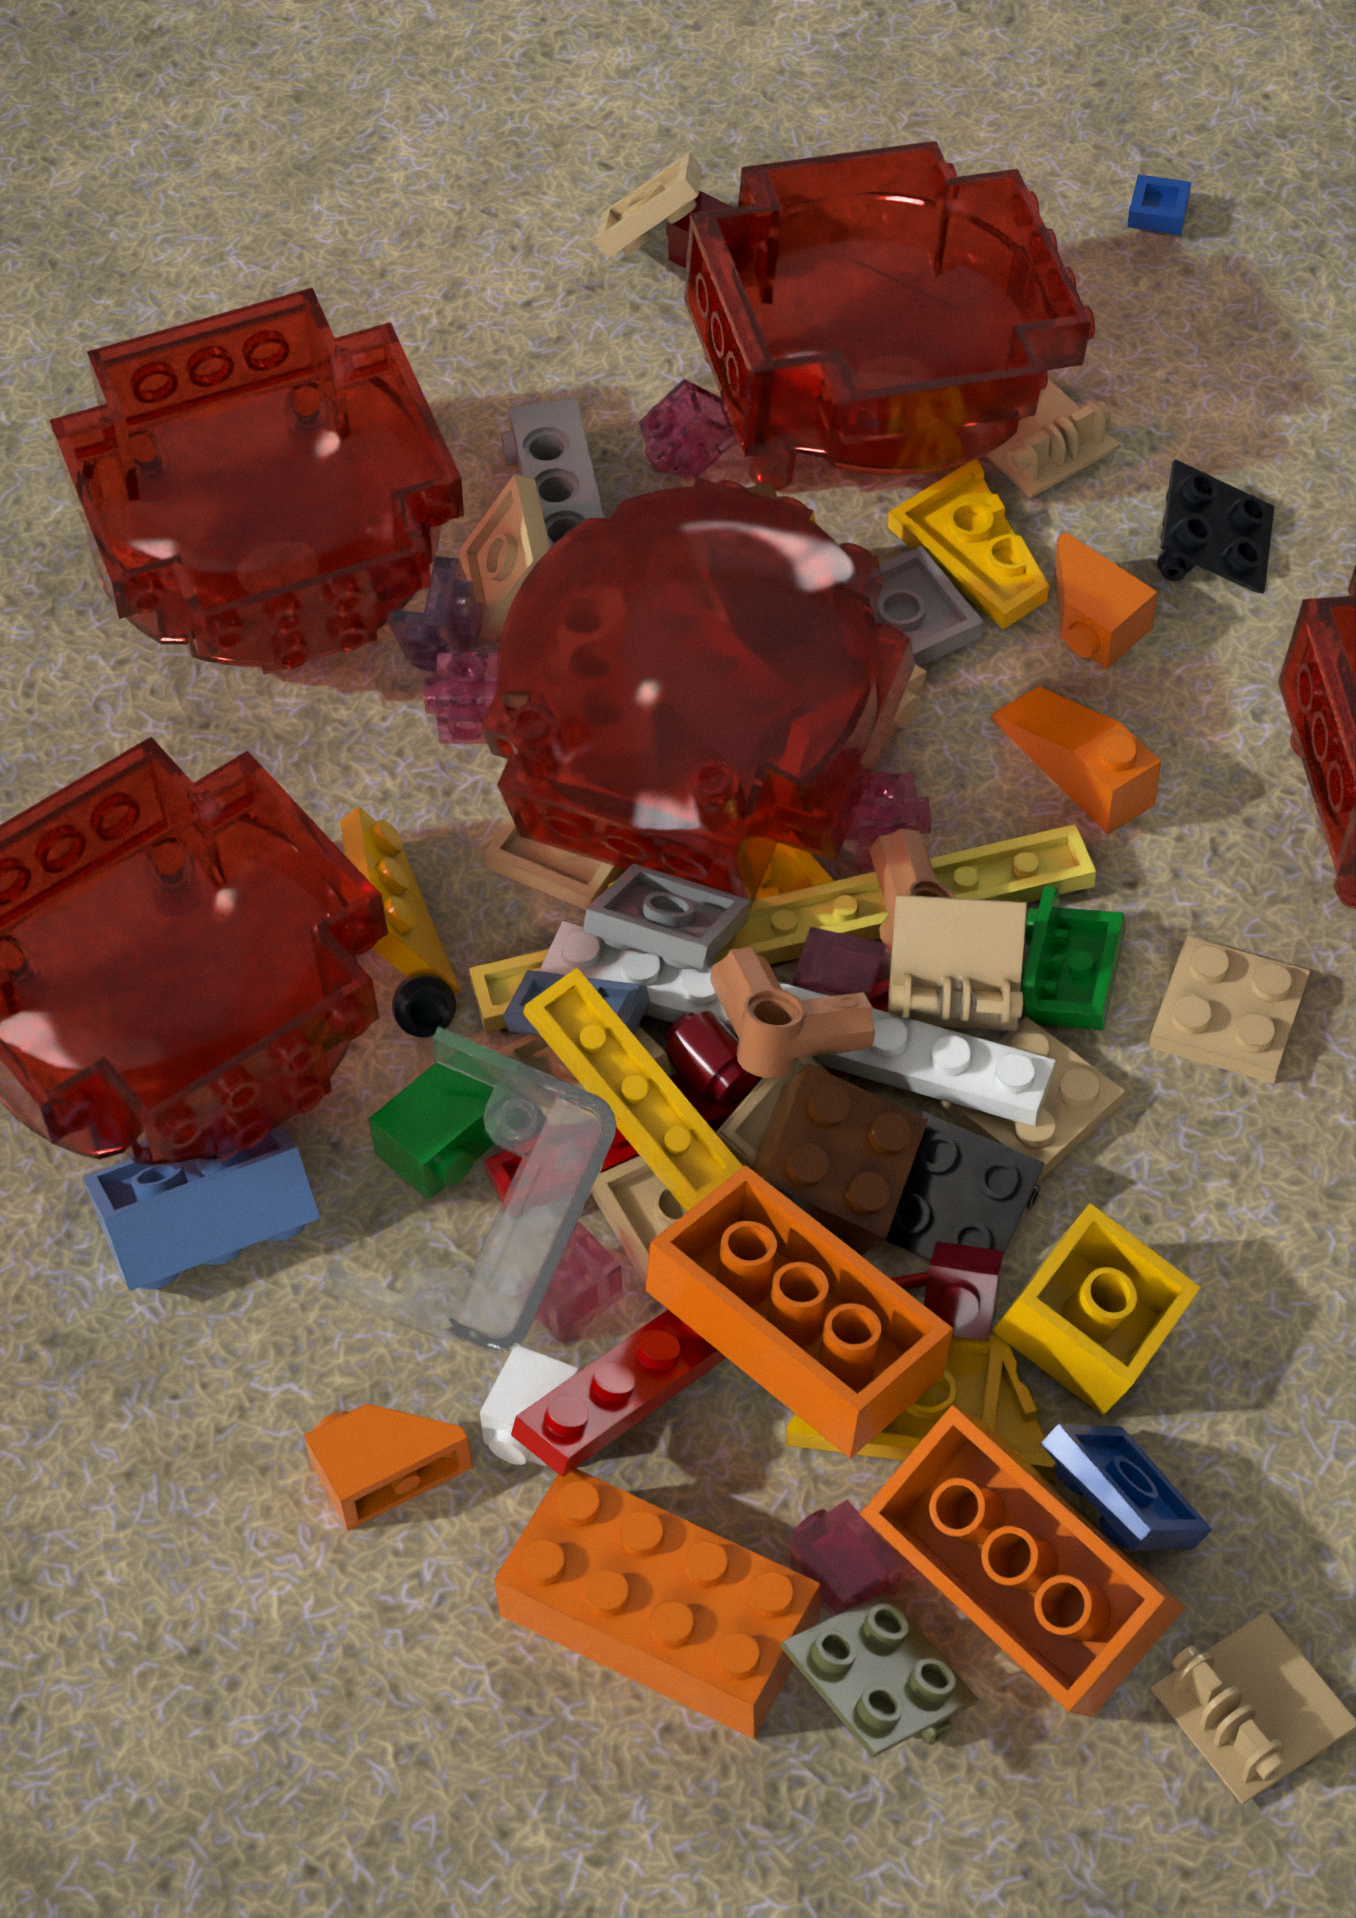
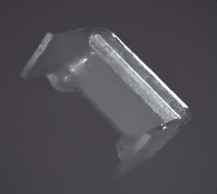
[323,1027,616,1353]

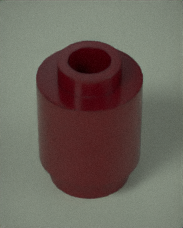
[665,1011,760,1108]

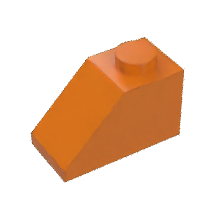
[1054,532,1157,669]
[303,1403,472,1531]

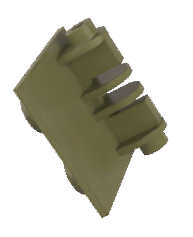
[780,1592,979,1758]

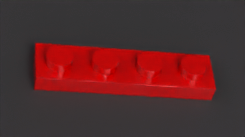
[511,1309,727,1477]

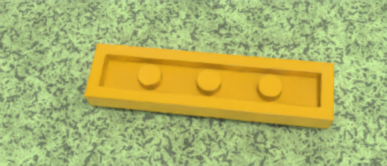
[523,967,743,1212]

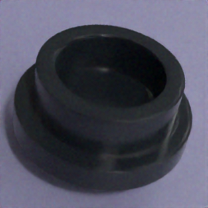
[392,973,456,1037]

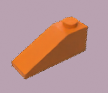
[991,686,1161,835]

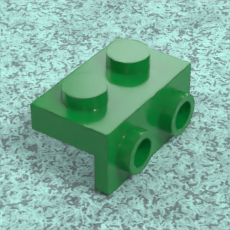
[1020,886,1126,1030]

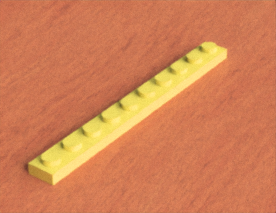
[469,824,1096,1033]

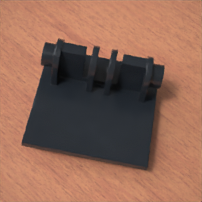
[1157,459,1275,594]
[885,1111,1045,1260]

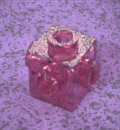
[638,379,738,481]
[424,651,512,744]
[840,772,931,870]

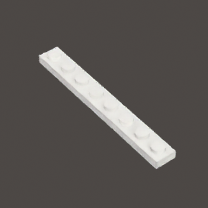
[539,921,1055,1127]

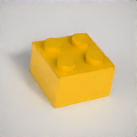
[992,1203,1201,1416]

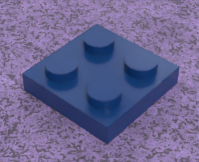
[1040,1424,1212,1551]

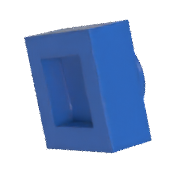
[1127,174,1192,235]

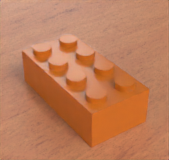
[645,1165,953,1459]
[859,1405,1187,1717]
[494,1468,820,1739]

